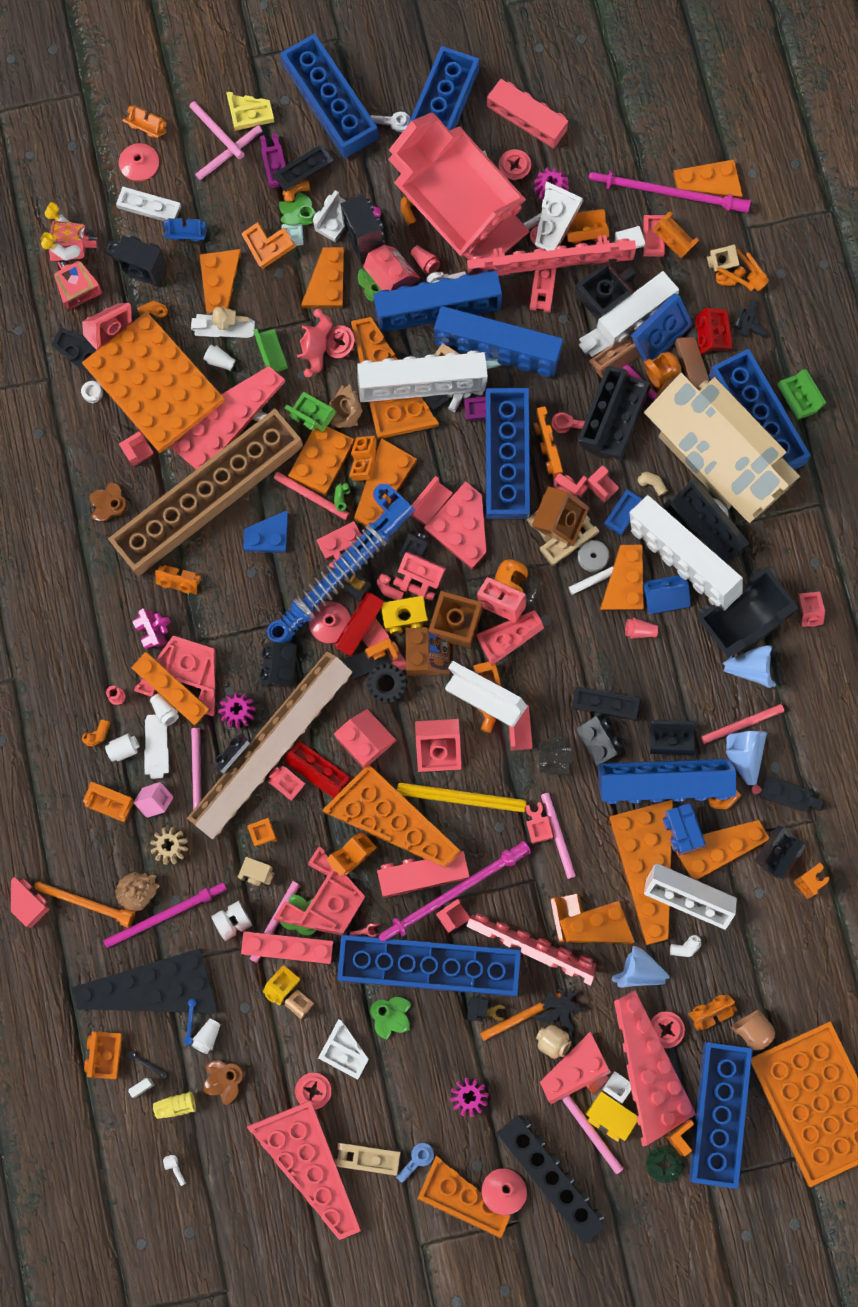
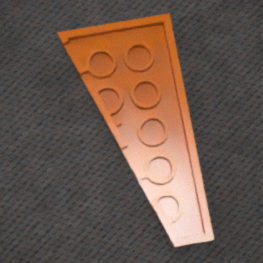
[351,317,439,439]
[322,764,461,868]
[609,800,673,945]

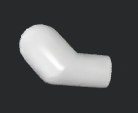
[670,935,701,957]

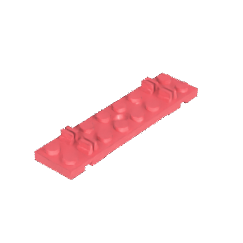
[467,235,636,276]

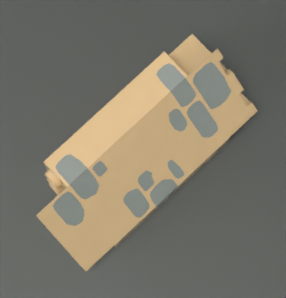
[644,373,800,523]

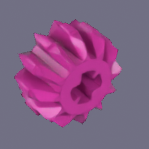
[534,167,569,200]
[219,692,256,729]
[450,1078,489,1117]

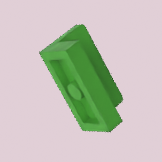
[253,329,288,372]

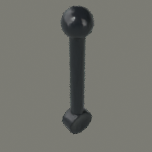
[127,1051,168,1079]

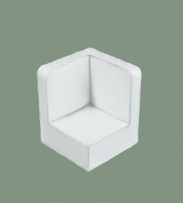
[615,226,645,248]
[602,1071,631,1103]

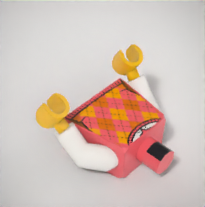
[41,202,98,261]

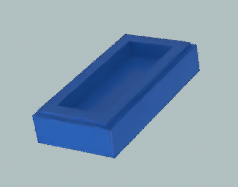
[604,489,643,536]

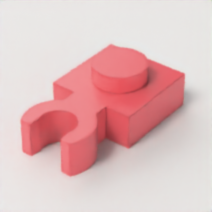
[526,802,553,844]

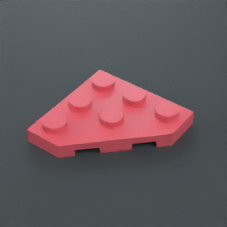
[424,482,486,570]

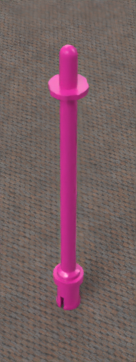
[589,170,751,213]
[379,841,531,941]

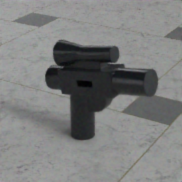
[733,299,767,337]

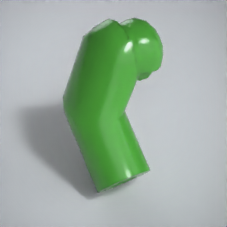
[334,483,350,512]

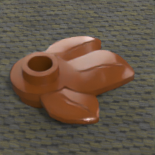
[90,482,127,522]
[203,1060,243,1105]

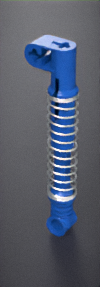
[267,484,415,643]

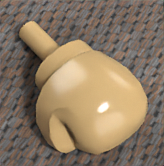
[212,307,248,330]

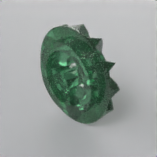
[646,1146,683,1183]

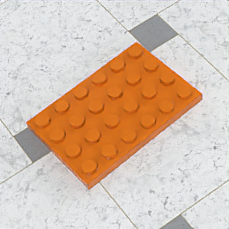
[82,311,225,453]
[751,1021,858,1187]

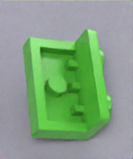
[777,369,826,420]
[285,392,337,432]

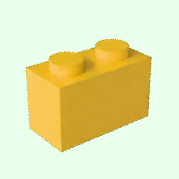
[585,1091,637,1142]

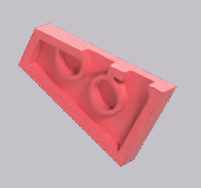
[476,610,544,666]

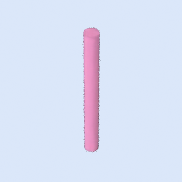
[190,101,244,159]
[195,125,263,181]
[191,728,202,810]
[541,793,576,879]
[250,881,300,963]
[562,1095,623,1174]

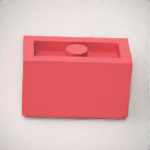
[411,476,453,526]
[508,705,532,751]

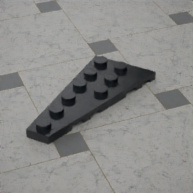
[71,948,218,1013]

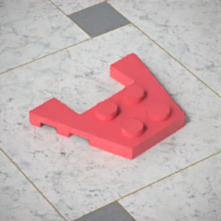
[134,636,215,717]
[274,847,365,935]

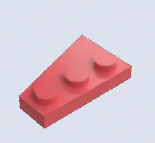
[540,1032,611,1104]

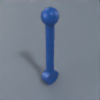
[184,999,197,1045]

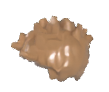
[328,384,363,428]
[115,872,160,911]

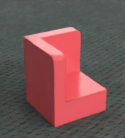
[119,431,154,467]
[587,465,619,503]
[436,899,470,934]

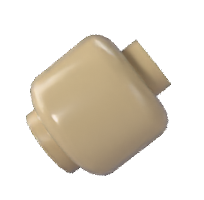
[536,1025,571,1059]

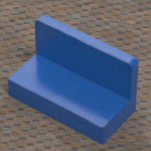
[643,575,690,614]

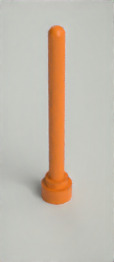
[34,882,135,928]

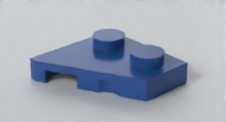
[243,511,288,553]

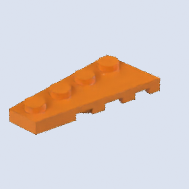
[675,820,769,880]

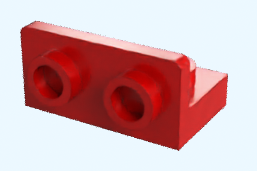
[695,308,733,354]

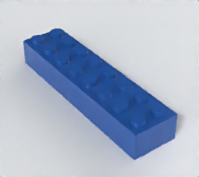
[337,935,521,997]

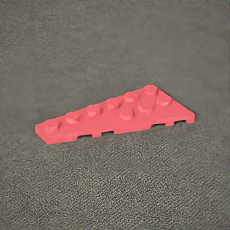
[169,366,285,470]
[467,914,596,985]
[614,991,696,1146]
[247,1100,361,1240]

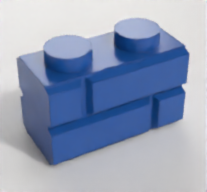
[662,803,706,856]

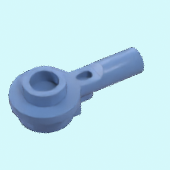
[396,1143,434,1183]

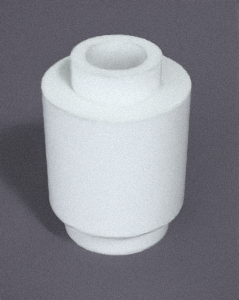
[105,733,139,762]

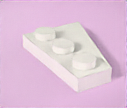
[535,181,584,251]

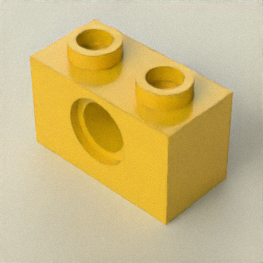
[381,596,428,634]

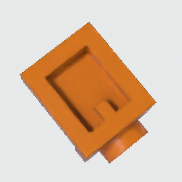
[365,638,400,661]

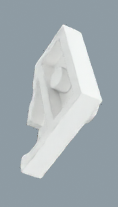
[318,1019,369,1080]

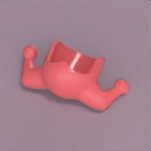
[297,309,333,378]

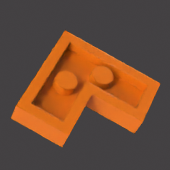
[241,222,296,269]

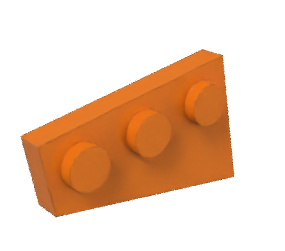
[673,160,743,199]
[301,247,344,308]
[200,249,241,315]
[533,406,563,480]
[600,545,643,610]
[559,901,635,944]

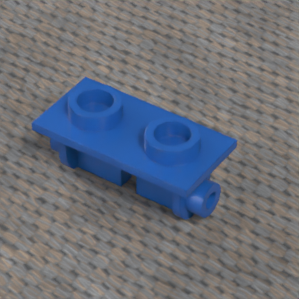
[163,218,207,241]

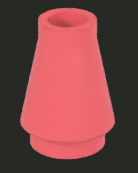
[411,245,440,275]
[625,618,658,639]

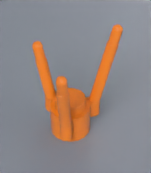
[717,249,769,291]

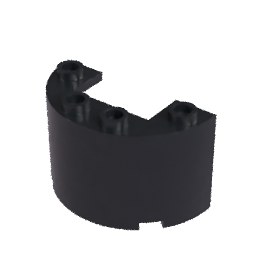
[697,567,799,660]

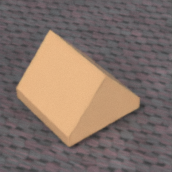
[285,990,314,1019]

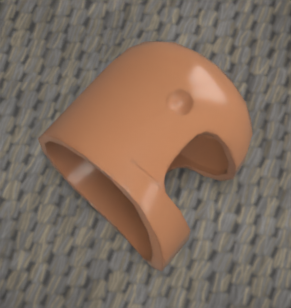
[732,1009,775,1051]

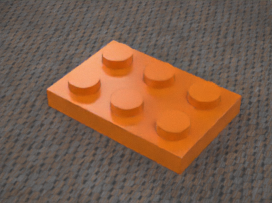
[288,427,355,495]

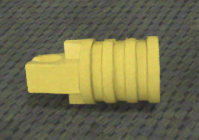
[153,1092,196,1119]

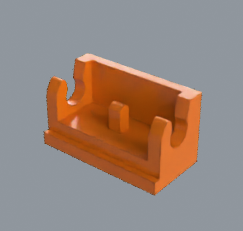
[652,211,699,258]
[83,782,134,823]
[793,863,829,899]

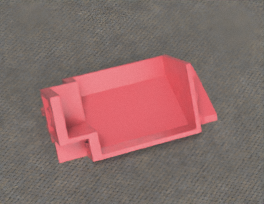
[388,112,530,258]

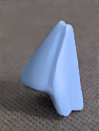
[723,646,776,688]
[726,731,767,785]
[612,946,670,988]

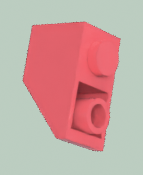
[11,877,49,928]

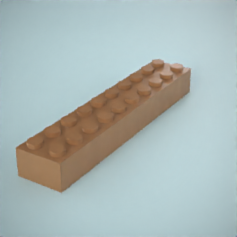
[108,409,303,577]

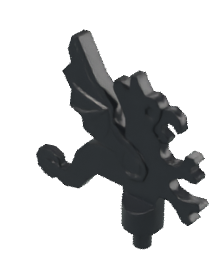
[533,989,586,1039]

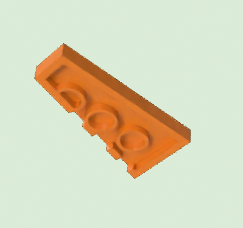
[354,438,417,526]
[417,1156,510,1239]

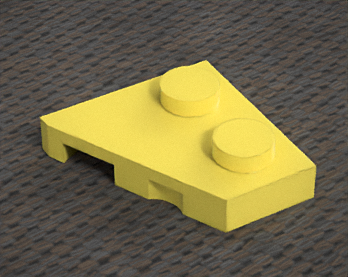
[226,92,274,131]

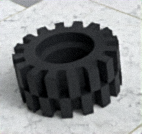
[366,664,406,703]

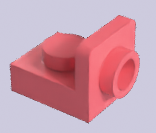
[553,473,588,497]
[798,592,825,627]
[267,765,305,801]

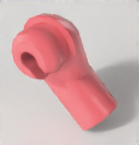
[377,574,404,600]

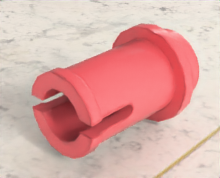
[106,686,125,705]

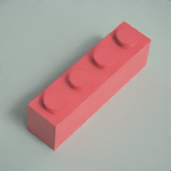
[487,79,568,149]
[377,851,469,898]
[241,931,333,964]

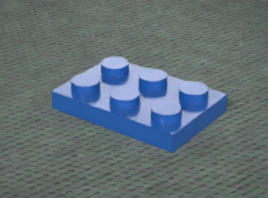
[631,293,693,361]

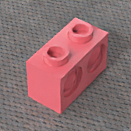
[477,577,526,623]

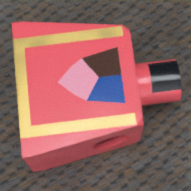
[54,260,102,311]

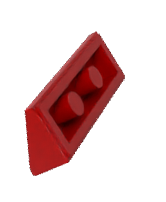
[334,592,384,656]
[284,740,351,799]

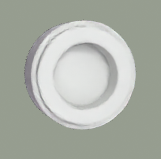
[81,381,103,403]

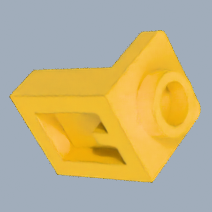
[263,965,300,1005]

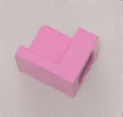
[133,782,173,818]

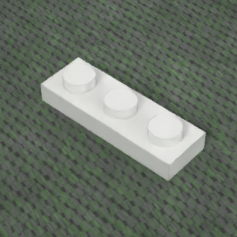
[116,187,181,221]

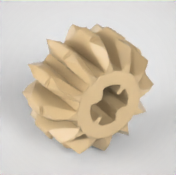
[150,827,188,865]

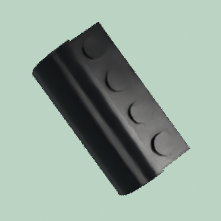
[578,365,652,460]
[662,478,750,565]

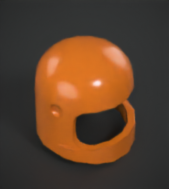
[643,352,681,389]
[494,559,528,593]

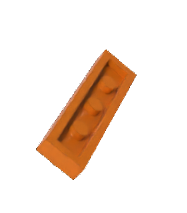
[131,652,210,726]

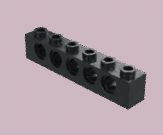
[496,1115,605,1244]

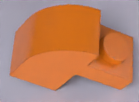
[326,831,377,876]

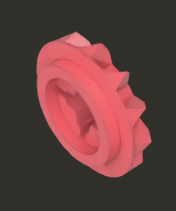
[499,149,531,182]
[326,325,356,359]
[651,1012,685,1048]
[295,1073,331,1109]

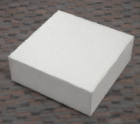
[128,1078,155,1098]

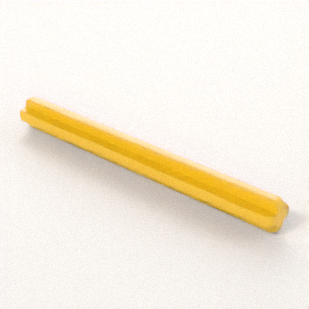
[397,783,526,812]

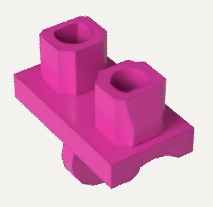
[133,609,171,649]

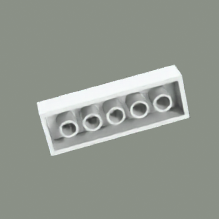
[357,351,487,402]
[629,495,743,611]

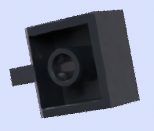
[105,235,167,287]
[575,262,636,321]

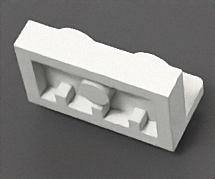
[313,190,346,243]

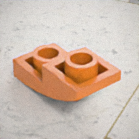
[349,436,376,481]

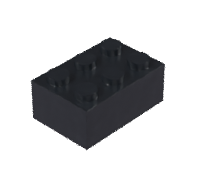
[340,193,385,265]

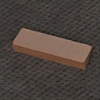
[589,330,641,378]
[675,337,710,388]

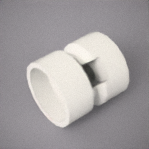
[211,901,253,941]

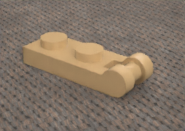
[540,515,599,566]
[335,1143,400,1176]

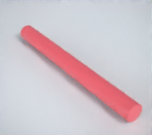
[274,472,350,520]
[701,704,784,745]

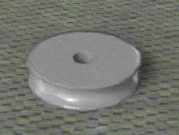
[578,540,609,572]

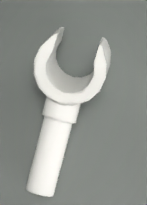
[163,1155,186,1186]

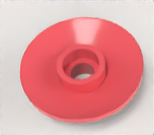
[119,143,159,182]
[309,601,351,643]
[481,1169,527,1215]

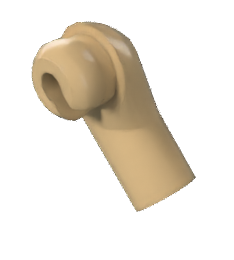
[638,472,668,497]

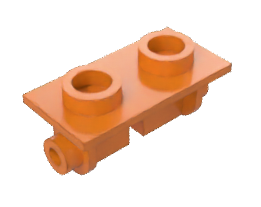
[122,105,167,138]
[155,565,201,595]
[688,994,737,1031]

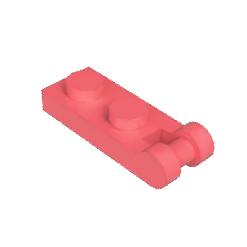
[530,268,556,313]

